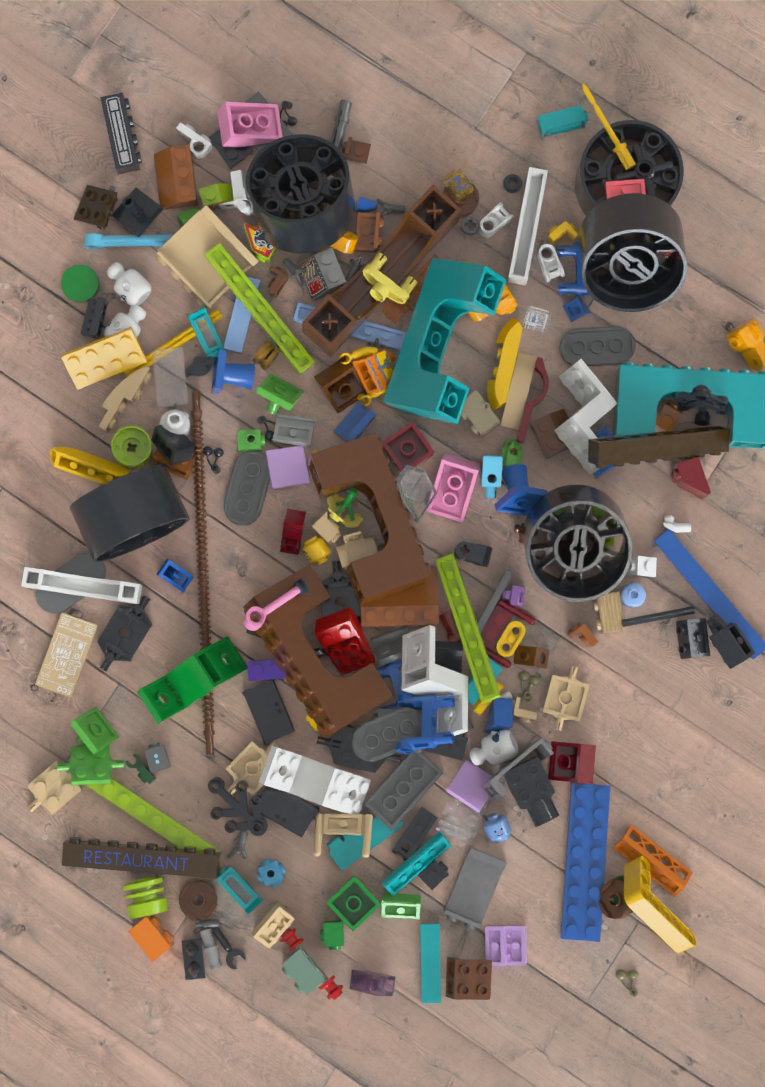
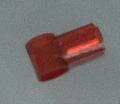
[439,610,462,642]

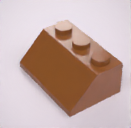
[154,144,198,210]

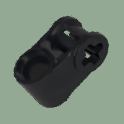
[454,541,493,567]

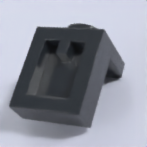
[419,860,449,890]

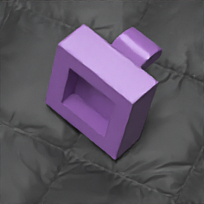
[503,585,526,607]

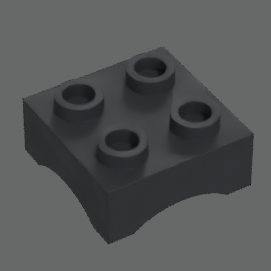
[435,641,463,674]

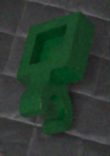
[125,754,157,784]

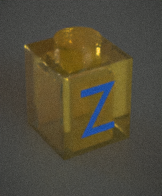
[444,169,473,202]

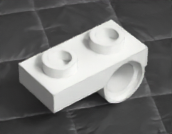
[176,122,213,159]

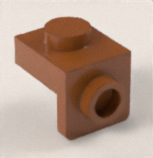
[656,401,683,431]

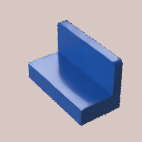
[335,403,376,442]

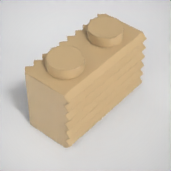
[593,592,626,634]

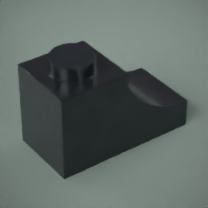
[151,425,194,466]

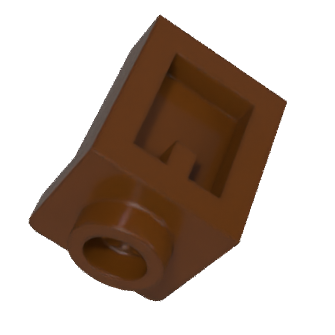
[342,137,371,164]
[268,266,288,298]

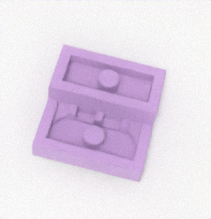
[485,925,527,966]

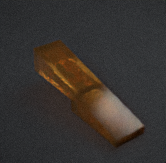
[382,255,440,325]

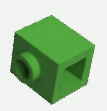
[237,429,265,452]

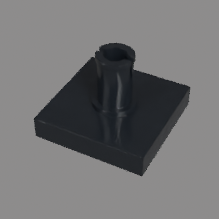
[111,188,163,238]

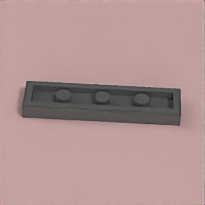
[477,570,513,633]

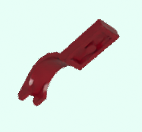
[516,357,549,444]

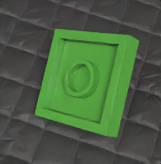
[256,374,304,414]
[70,707,119,755]

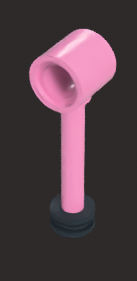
[243,578,309,631]

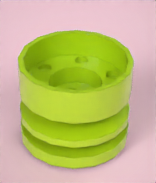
[111,426,152,470]
[122,876,169,919]

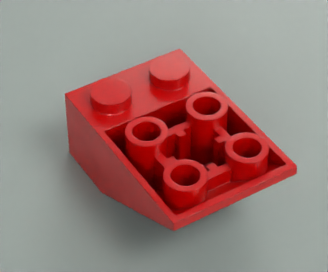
[315,607,375,675]

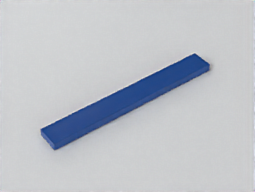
[654,529,765,659]

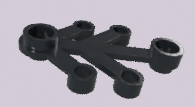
[677,385,728,426]
[208,777,268,836]

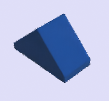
[156,559,194,593]
[484,697,513,733]

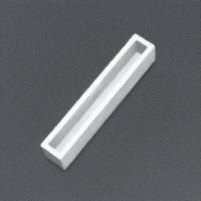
[507,167,548,286]

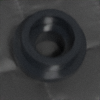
[503,174,522,193]

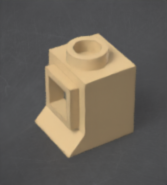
[312,512,342,544]

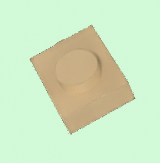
[513,696,537,723]

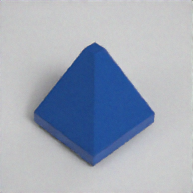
[356,197,377,214]
[563,297,591,322]

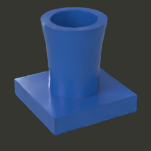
[211,350,255,394]
[494,464,548,516]

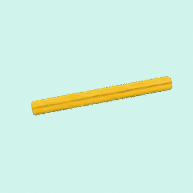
[124,309,222,377]

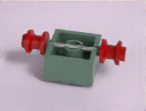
[279,928,343,1000]

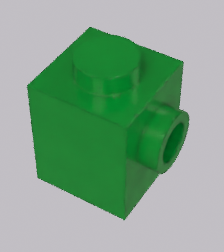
[320,920,345,950]

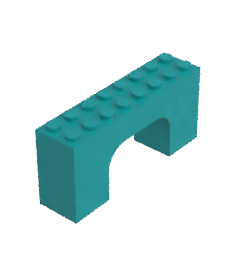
[383,258,506,424]
[613,362,765,449]

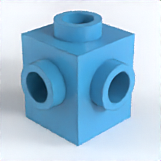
[257,858,286,888]

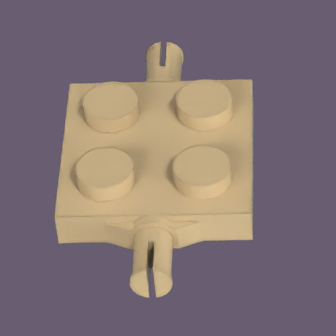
[542,666,590,731]
[226,741,279,795]
[27,760,82,815]

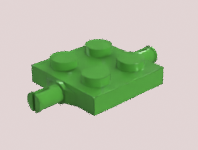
[57,745,124,785]

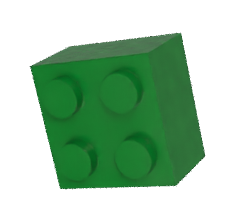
[326,875,381,932]

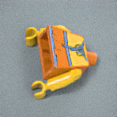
[338,346,395,406]

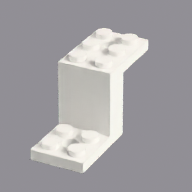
[554,359,618,475]
[401,625,468,736]
[259,746,371,814]

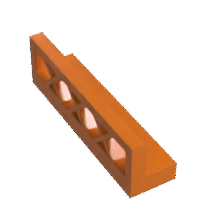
[613,824,693,897]

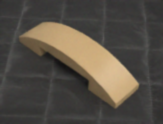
[500,352,537,431]

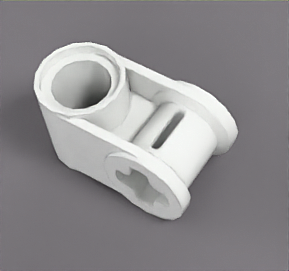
[479,202,514,238]
[537,244,565,283]

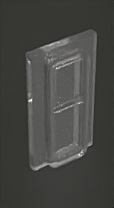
[152,347,188,407]

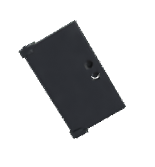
[242,679,295,745]
[257,786,320,837]

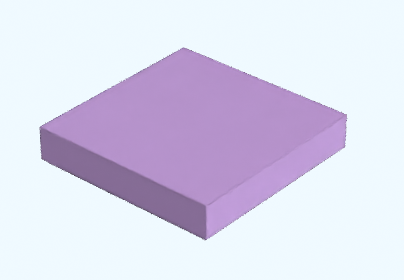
[265,446,310,489]
[446,759,492,813]

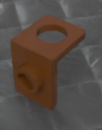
[513,645,549,669]

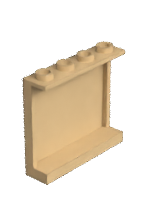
[155,205,259,309]

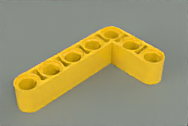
[624,856,697,953]

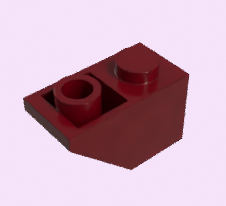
[280,508,306,555]

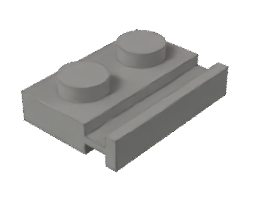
[273,414,315,447]

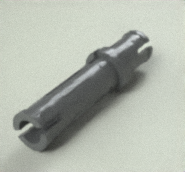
[331,100,352,150]

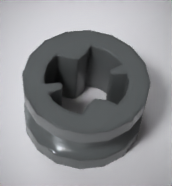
[461,217,479,236]

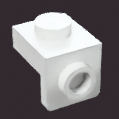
[626,556,657,577]

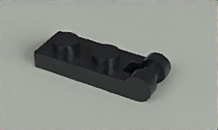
[391,807,438,861]

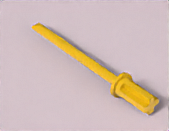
[582,84,636,170]

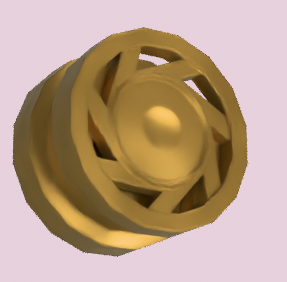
[252,341,280,371]

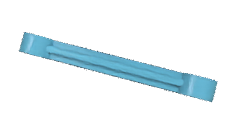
[84,234,174,249]

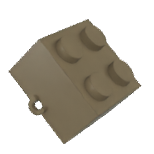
[461,390,500,437]

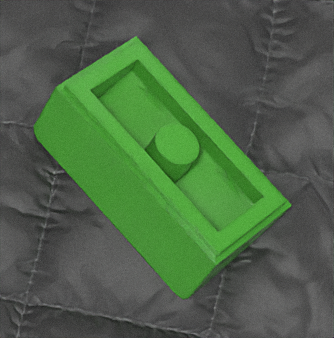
[381,893,421,919]

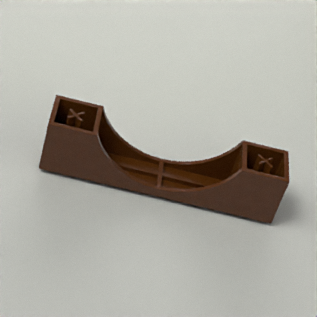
[302,184,462,357]

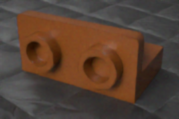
[568,623,598,647]

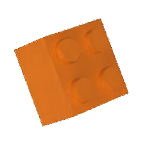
[128,915,175,962]

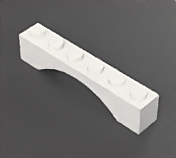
[21,567,142,604]

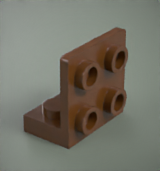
[445,957,492,1000]

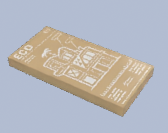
[35,613,99,698]

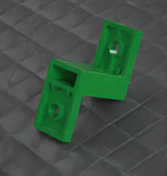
[137,636,248,724]

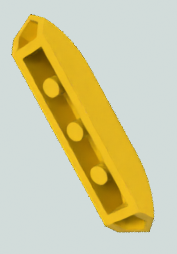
[487,318,523,411]
[49,447,131,485]

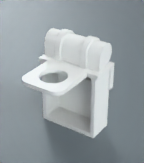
[219,170,253,216]

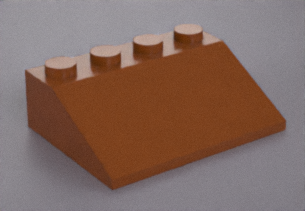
[361,568,439,628]

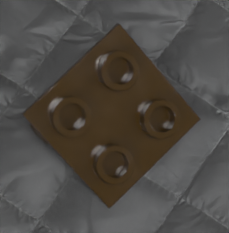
[74,185,118,230]

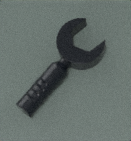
[213,928,246,970]

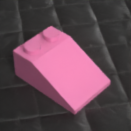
[217,102,283,147]
[427,453,482,523]

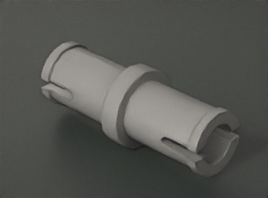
[200,928,223,969]

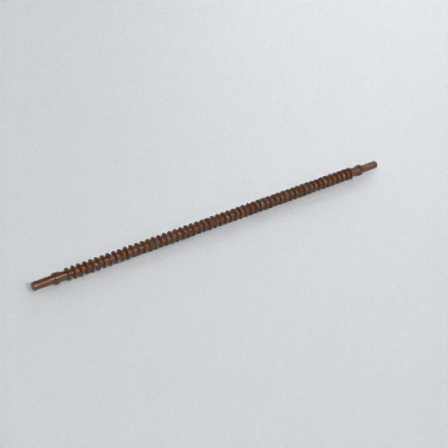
[191,391,215,755]

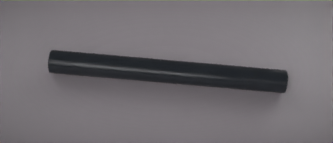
[621,606,695,627]

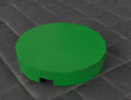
[61,265,100,303]

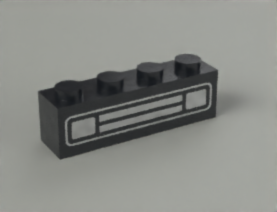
[100,92,142,174]

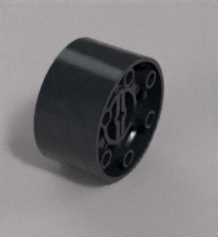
[575,120,684,216]
[246,134,355,254]
[579,193,687,312]
[70,464,190,562]
[523,485,633,602]

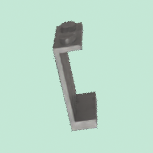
[481,738,554,801]
[444,847,507,930]

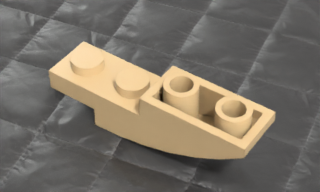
[98,366,152,433]

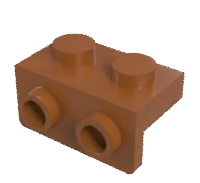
[355,211,384,253]
[153,449,195,480]

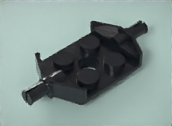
[321,561,361,623]
[97,595,153,672]
[316,726,401,773]

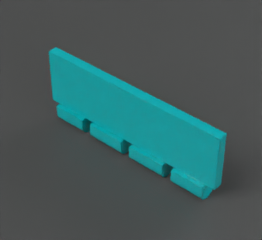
[327,813,404,871]

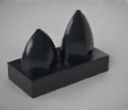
[182,938,206,980]

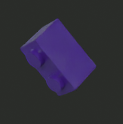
[247,659,286,681]

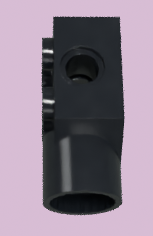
[503,756,559,827]

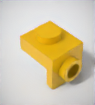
[547,220,578,245]

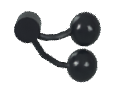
[280,101,297,126]
[257,416,275,440]
[203,446,224,474]

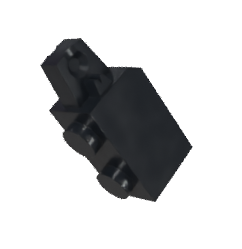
[706,614,755,669]

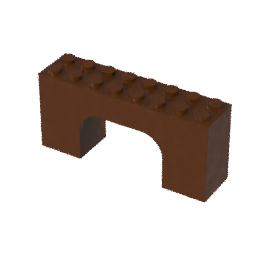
[307,433,431,606]
[243,564,393,739]

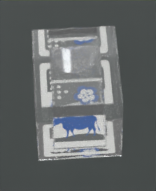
[522,305,552,333]

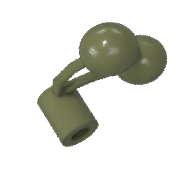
[519,671,540,701]
[616,970,638,997]

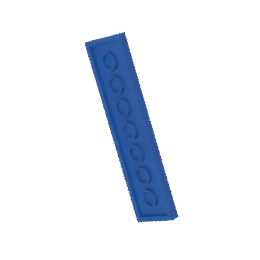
[561,783,611,942]

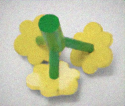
[327,488,363,528]

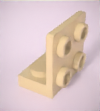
[251,901,295,949]

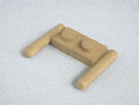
[313,814,373,858]

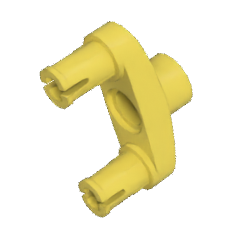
[363,253,417,304]

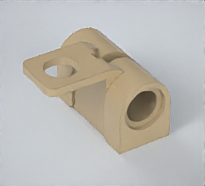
[336,531,378,571]

